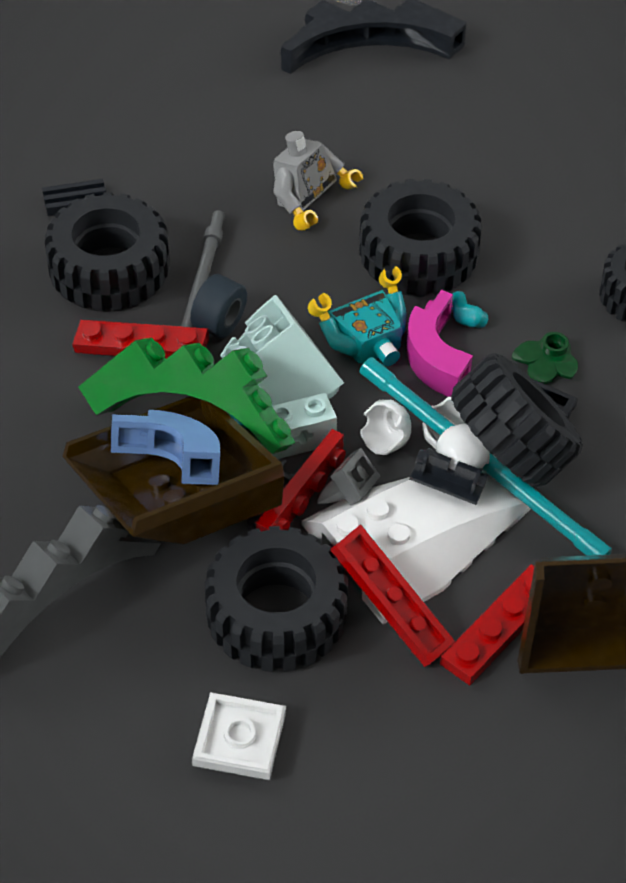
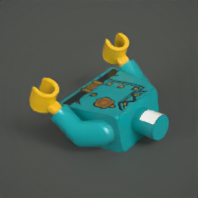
[307,266,407,366]

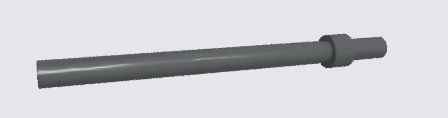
[181,210,225,327]

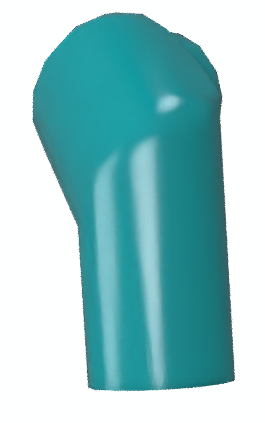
[452,291,489,328]

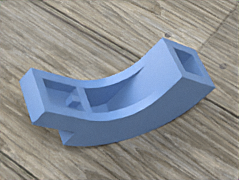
[111,410,220,485]

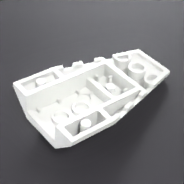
[302,455,531,624]

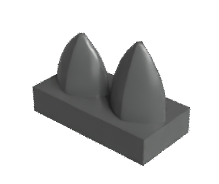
[317,448,380,506]

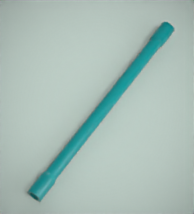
[360,357,612,556]

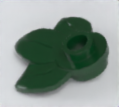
[512,332,578,384]

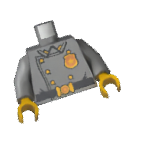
[273,131,363,231]

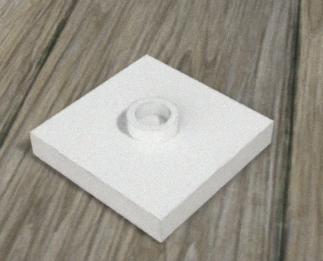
[192,692,286,780]

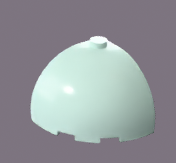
[220,294,344,406]

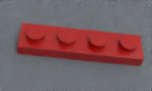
[72,320,209,359]
[256,429,346,531]
[330,524,455,667]
[440,564,535,686]

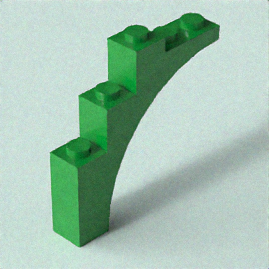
[78,338,296,454]

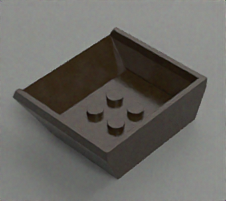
[62,396,284,544]
[517,554,626,674]

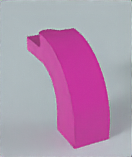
[407,290,473,397]

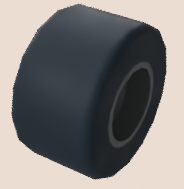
[190,273,247,339]

